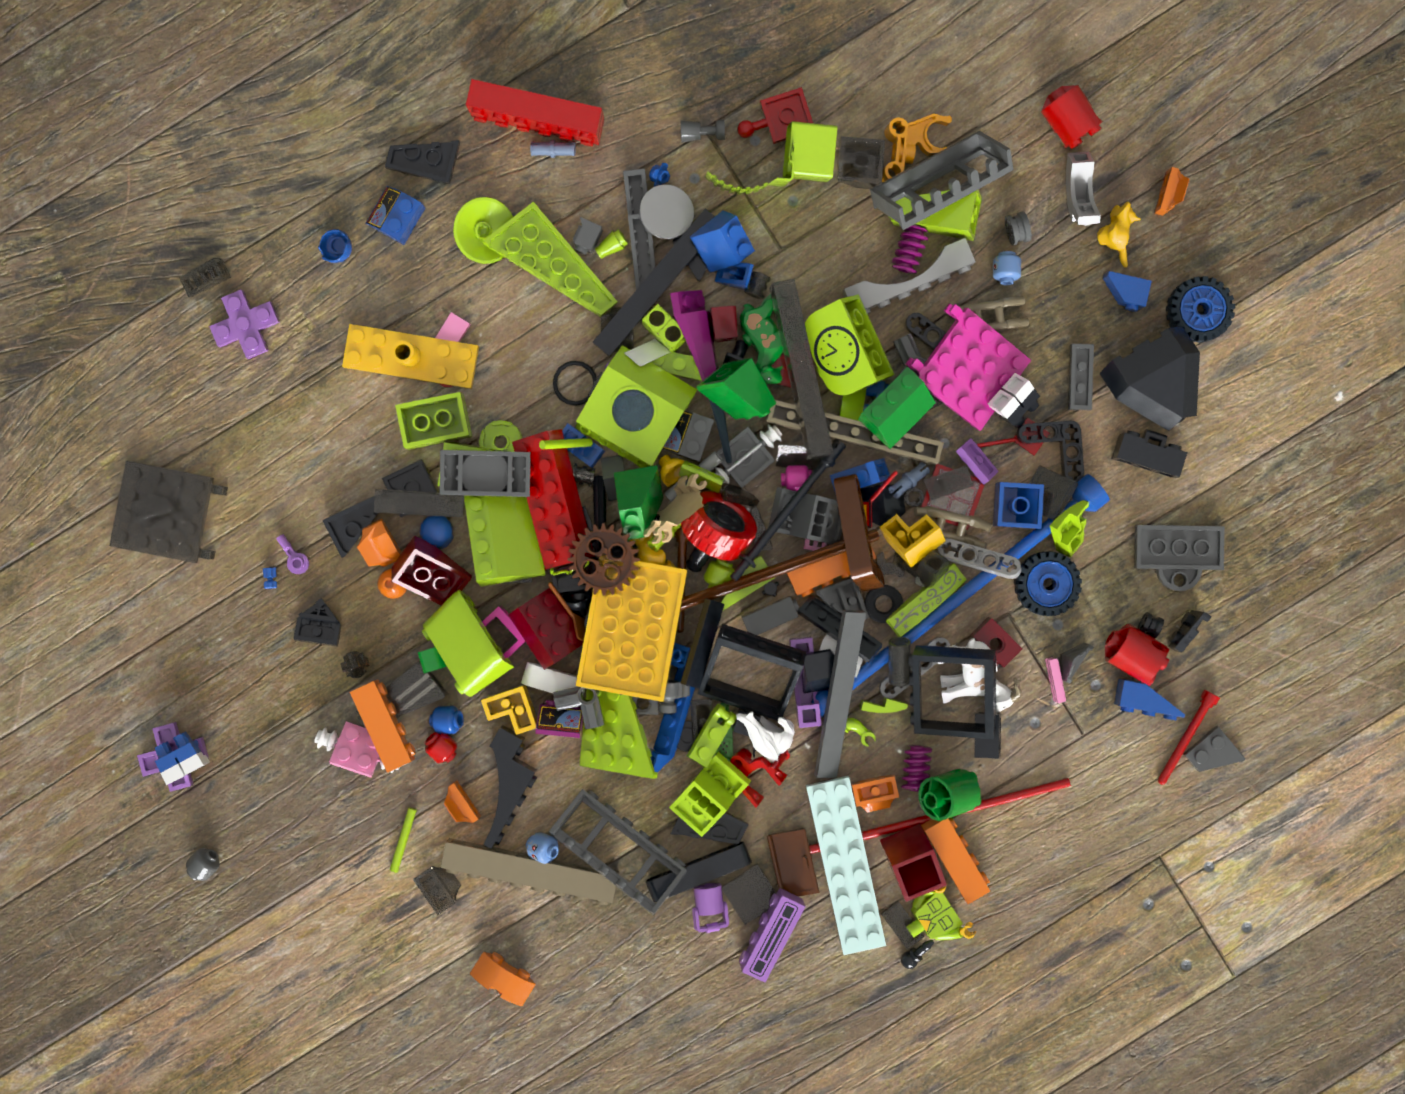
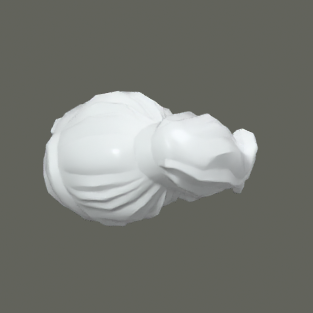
[736,712,795,763]

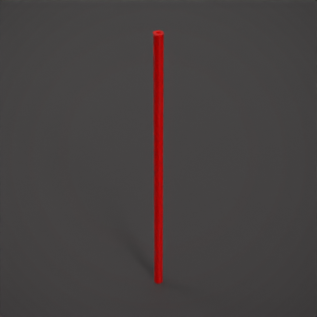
[809,778,1071,854]

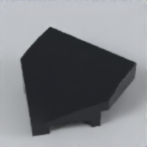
[293,598,341,647]

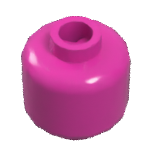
[781,465,812,492]

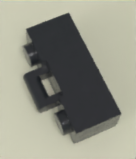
[1111,429,1188,478]

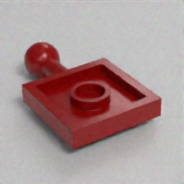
[737,87,813,144]

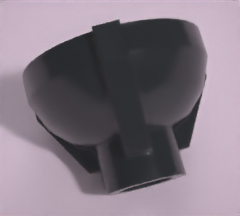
[562,590,592,617]

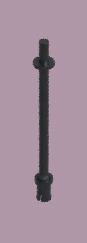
[730,439,846,582]

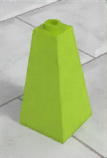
[889,190,982,241]

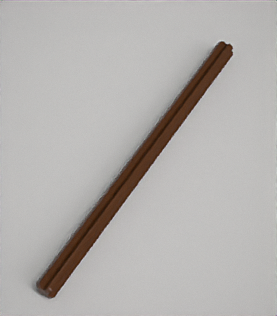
[680,529,880,611]

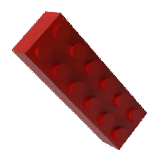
[466,79,605,146]
[512,429,595,570]

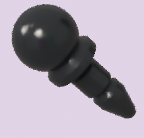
[901,940,934,969]

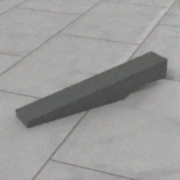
[623,169,659,301]

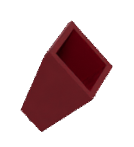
[880,824,947,902]

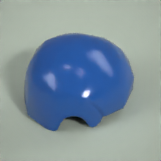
[318,229,352,263]
[420,514,454,550]

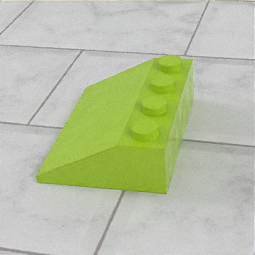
[464,496,546,587]

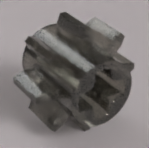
[340,651,370,678]

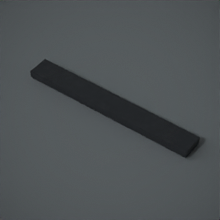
[593,208,715,357]

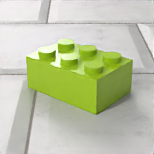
[395,392,473,450]

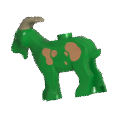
[739,289,806,384]

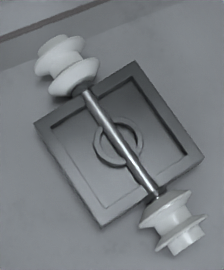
[715,424,783,490]

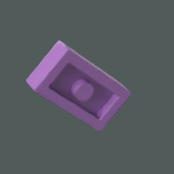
[956,438,999,485]

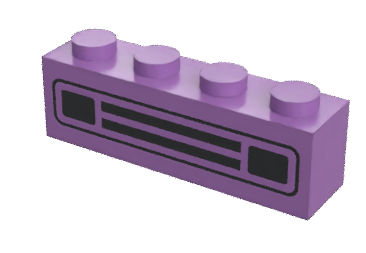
[739,888,806,982]

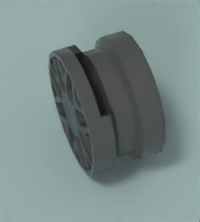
[1005,211,1032,246]

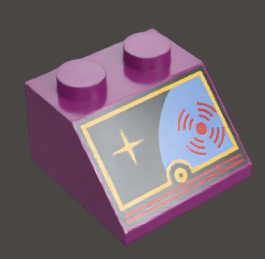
[535,700,584,738]

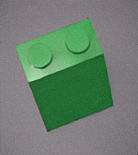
[696,358,776,420]
[614,465,663,540]

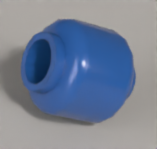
[429,705,464,734]

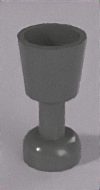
[680,120,725,143]

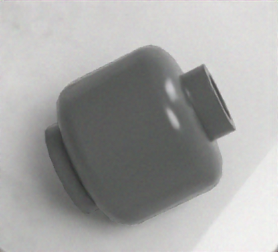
[186,848,220,881]

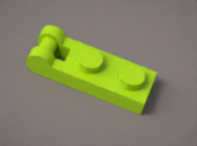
[686,704,737,768]

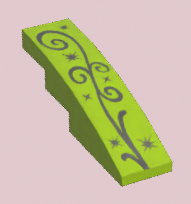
[886,563,967,637]

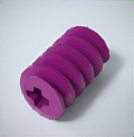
[892,225,928,274]
[901,745,932,792]

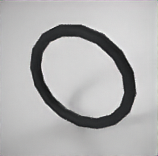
[553,361,598,406]

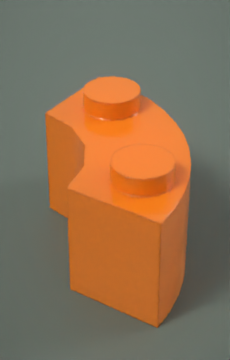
[470,952,536,1006]

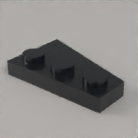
[385,140,460,184]
[670,812,748,844]

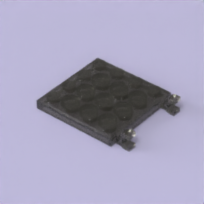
[109,461,228,563]

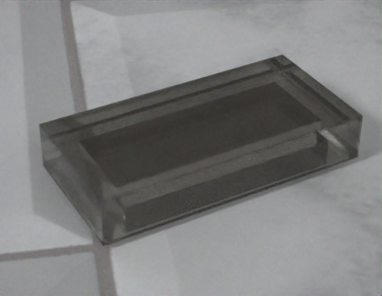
[881,900,925,950]

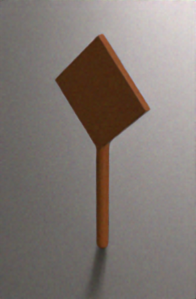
[548,582,586,641]

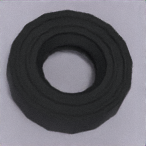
[864,584,903,623]

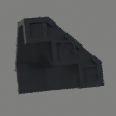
[1099,326,1200,431]

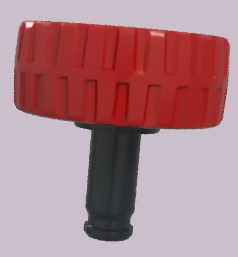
[681,491,757,573]

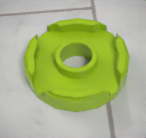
[479,420,522,452]

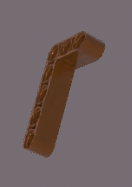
[834,474,885,591]

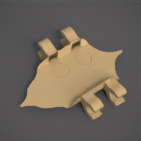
[643,473,707,544]

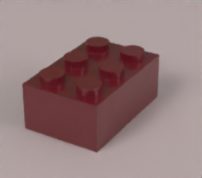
[508,588,584,670]

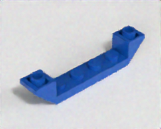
[650,643,695,773]

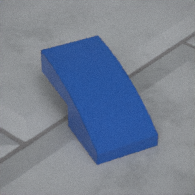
[562,423,605,469]

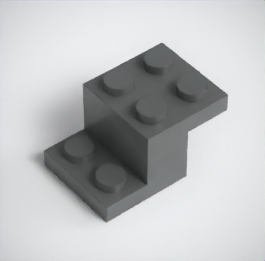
[768,487,842,544]

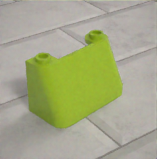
[422,590,514,697]

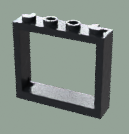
[698,624,807,721]
[909,645,996,739]

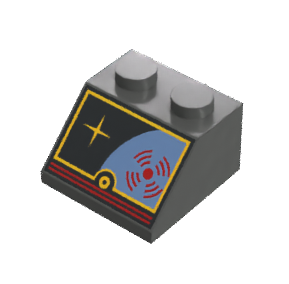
[662,411,714,463]

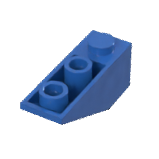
[1114,679,1185,720]

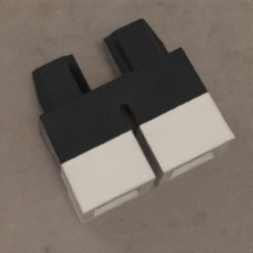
[988,373,1040,428]

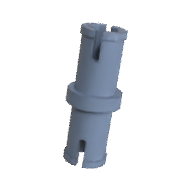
[530,140,576,158]
[889,462,930,499]

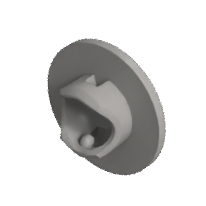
[639,185,694,239]

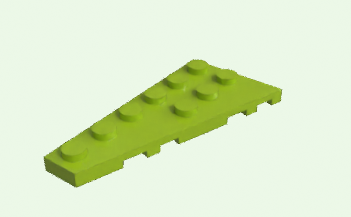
[482,202,618,317]

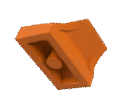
[1154,167,1190,216]
[357,519,402,567]
[851,775,899,813]
[444,780,481,823]

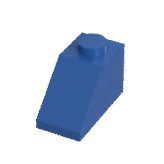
[1103,271,1152,312]

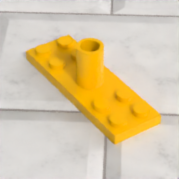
[342,324,479,389]

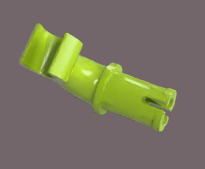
[845,718,876,747]

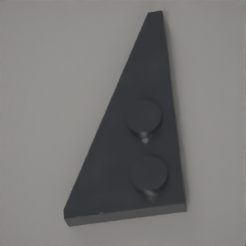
[322,487,395,558]

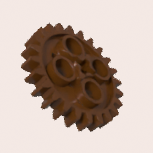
[567,523,641,596]

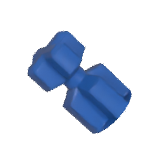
[263,567,277,589]

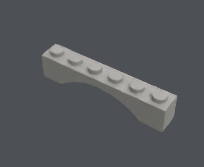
[842,238,976,314]

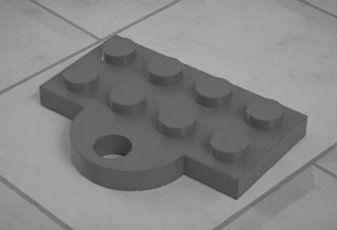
[1134,525,1225,591]

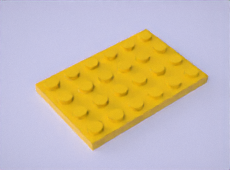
[576,555,688,702]

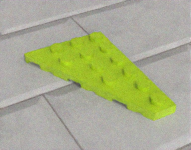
[579,689,658,779]

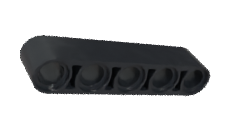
[645,841,752,902]

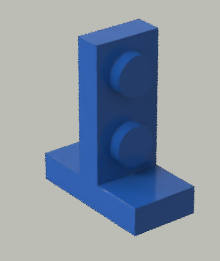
[830,458,890,494]

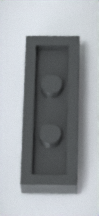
[1068,344,1094,411]

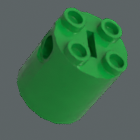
[918,768,981,821]

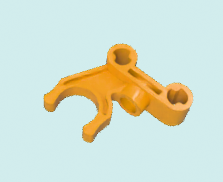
[880,113,952,182]

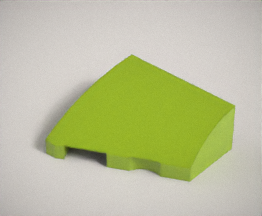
[1050,500,1089,557]

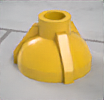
[658,455,684,487]

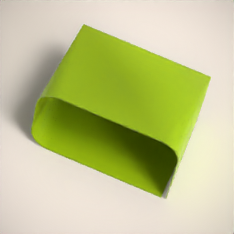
[641,304,686,352]

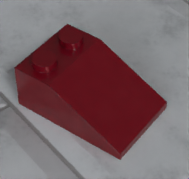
[392,535,472,605]

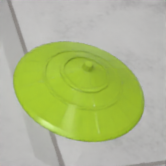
[453,197,513,264]

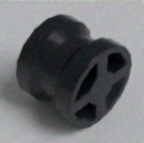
[1138,612,1164,639]

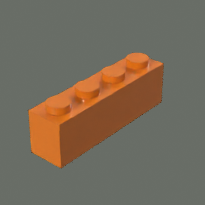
[786,547,877,597]
[350,679,416,773]
[921,817,990,904]

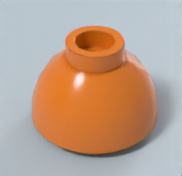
[377,568,407,599]

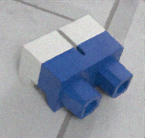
[155,732,210,785]

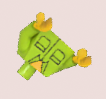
[906,883,977,940]

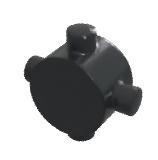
[762,582,779,597]

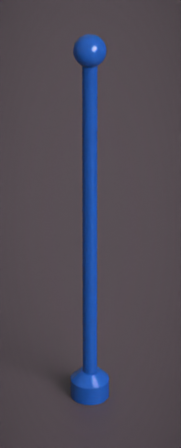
[811,474,1110,717]

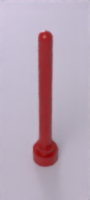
[1158,689,1220,785]

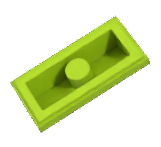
[679,461,725,493]

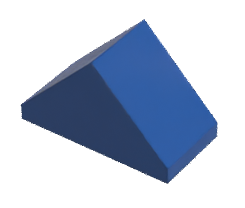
[714,263,754,291]

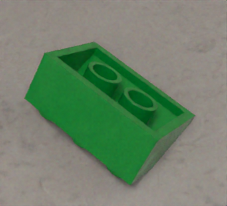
[858,367,936,449]

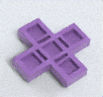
[209,290,280,359]
[137,722,209,792]

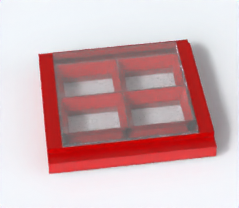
[920,464,985,530]

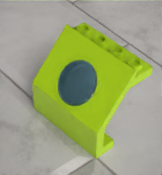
[575,345,697,468]

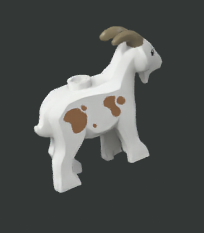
[938,638,1021,713]

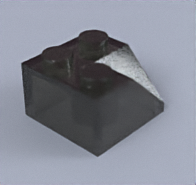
[837,136,885,189]

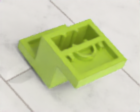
[669,752,751,837]

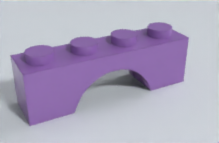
[789,636,821,728]

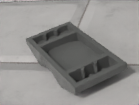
[440,450,531,497]

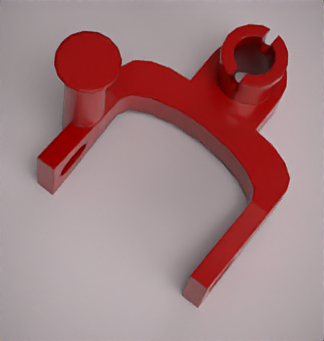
[730,748,790,808]

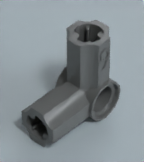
[553,686,605,729]

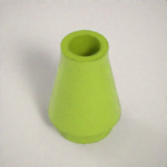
[594,229,628,259]

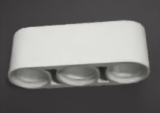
[521,662,585,695]

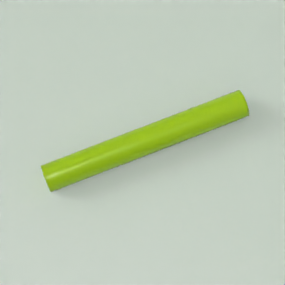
[539,438,593,449]
[389,807,417,873]

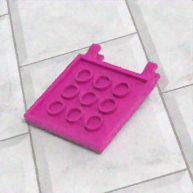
[905,304,1031,431]

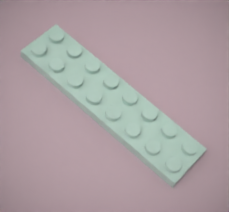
[806,776,886,955]

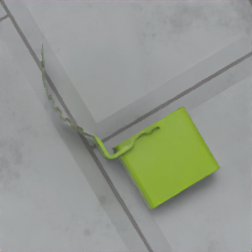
[705,121,837,195]

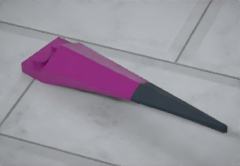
[670,290,732,463]

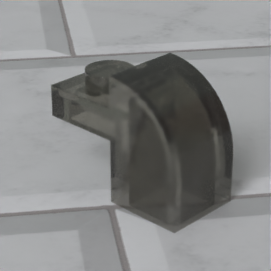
[898,550,950,588]

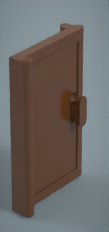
[767,828,820,897]

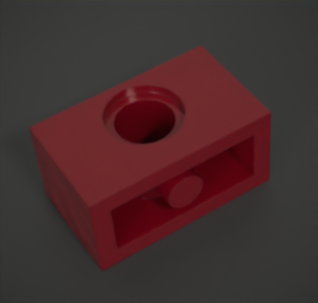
[970,617,1022,667]

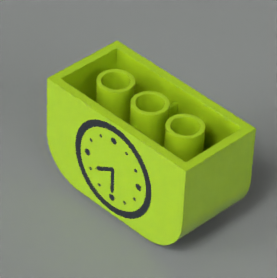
[804,294,894,395]

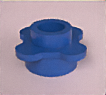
[649,162,670,187]

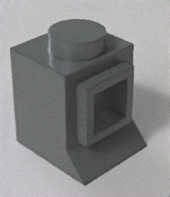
[573,216,603,255]

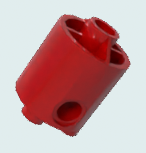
[1041,85,1103,150]
[1105,624,1169,686]

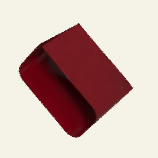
[710,306,738,342]

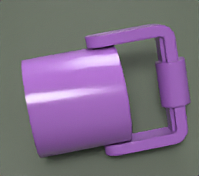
[692,883,729,933]

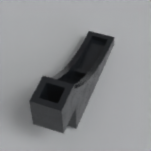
[484,725,537,849]

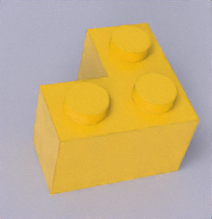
[879,514,945,567]
[481,684,537,735]

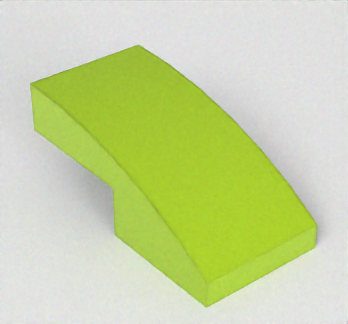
[859,697,908,713]

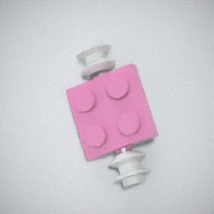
[315,722,400,778]

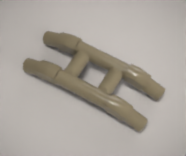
[948,296,1029,331]
[914,506,993,549]

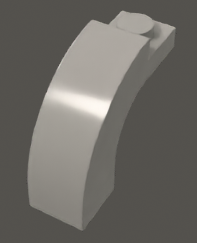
[1066,151,1101,226]

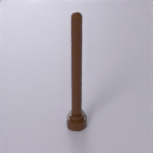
[674,528,689,633]

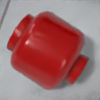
[424,732,457,763]

